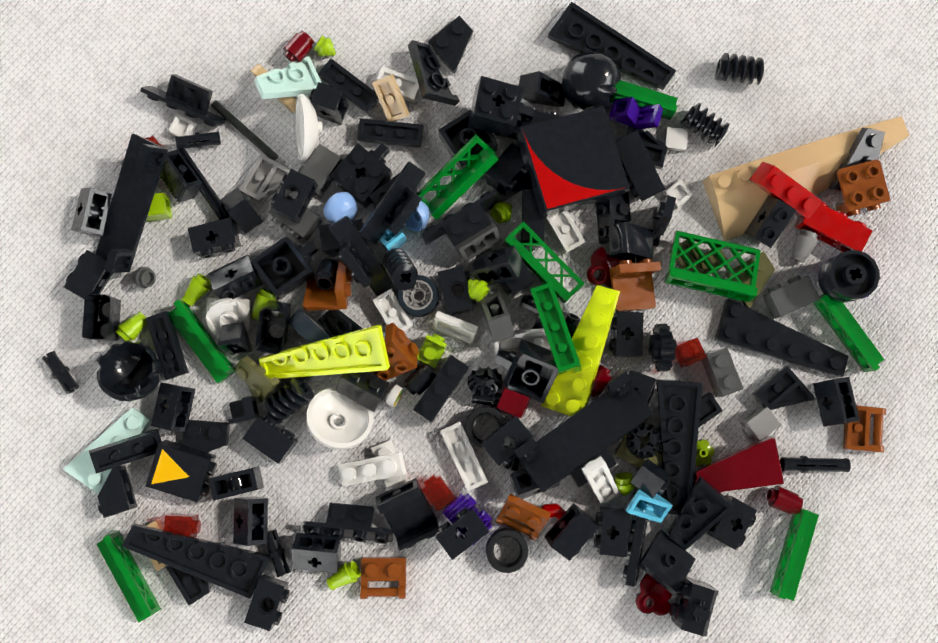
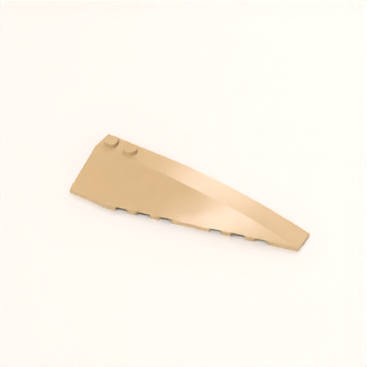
[703,116,909,241]

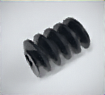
[715,53,764,85]
[680,103,730,148]
[382,248,418,291]
[265,378,314,424]

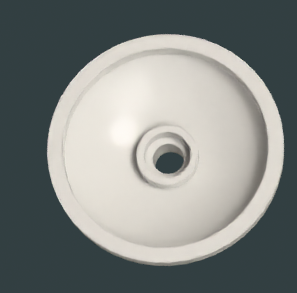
[295,94,322,161]
[306,387,373,449]

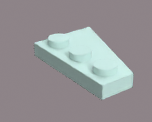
[255,56,322,99]

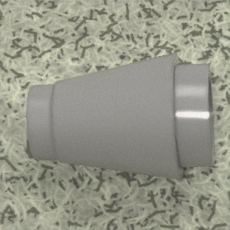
[791,229,818,263]

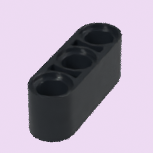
[521,186,544,248]

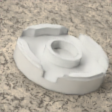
[206,298,251,337]

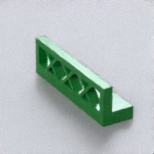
[610,80,678,120]
[416,134,499,220]
[504,221,585,303]
[530,282,581,374]
[813,294,885,372]
[169,299,236,384]
[770,508,819,601]
[96,532,161,623]

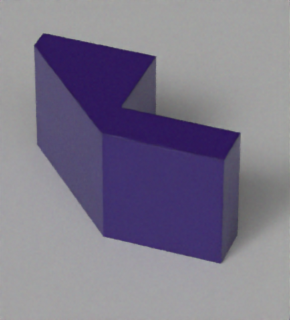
[609,97,663,129]

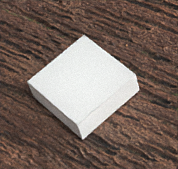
[167,113,198,137]
[664,127,689,152]
[663,179,694,210]

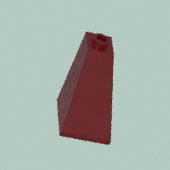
[694,435,784,492]

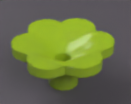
[695,439,715,466]

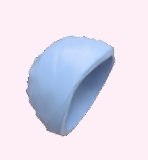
[323,192,358,223]
[405,201,430,232]

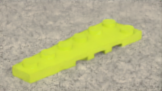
[541,285,620,417]
[259,325,390,379]

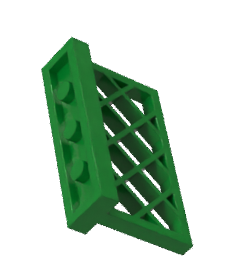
[664,230,761,303]

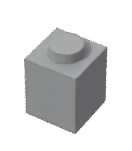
[740,407,781,441]

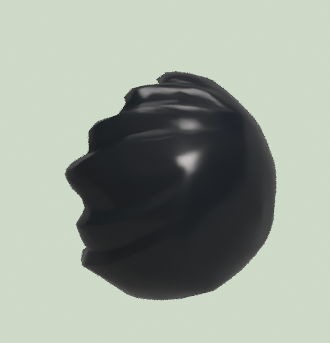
[561,52,621,111]
[97,340,162,401]

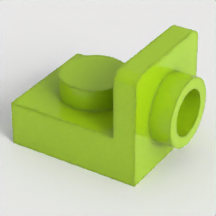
[417,333,447,369]

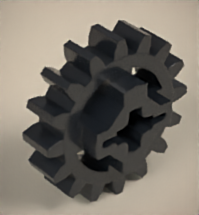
[648,324,677,372]

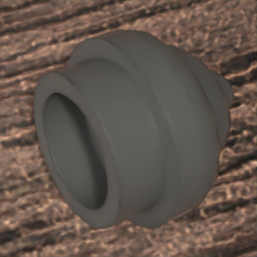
[133,267,156,288]

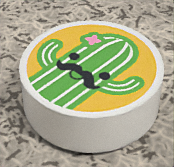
[386,385,404,407]

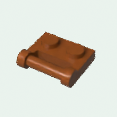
[843,405,886,453]
[495,494,551,541]
[360,557,406,599]

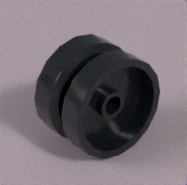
[818,250,880,303]

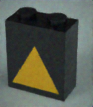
[145,440,217,502]

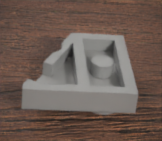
[240,154,290,202]

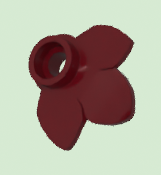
[586,247,622,287]
[635,573,672,616]

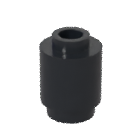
[315,258,338,290]
[404,363,436,396]

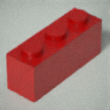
[749,161,822,219]
[795,202,872,253]

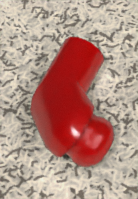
[540,503,566,519]

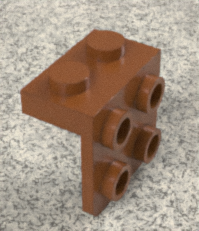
[836,160,891,217]
[609,259,661,311]
[303,261,353,311]
[371,322,419,381]

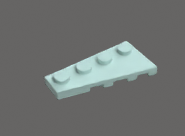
[63,408,152,494]

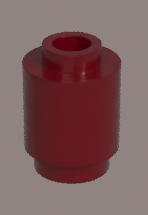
[283,30,314,63]
[591,364,612,398]
[766,485,803,514]

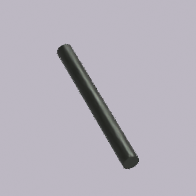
[211,100,279,161]

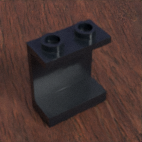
[375,478,439,551]

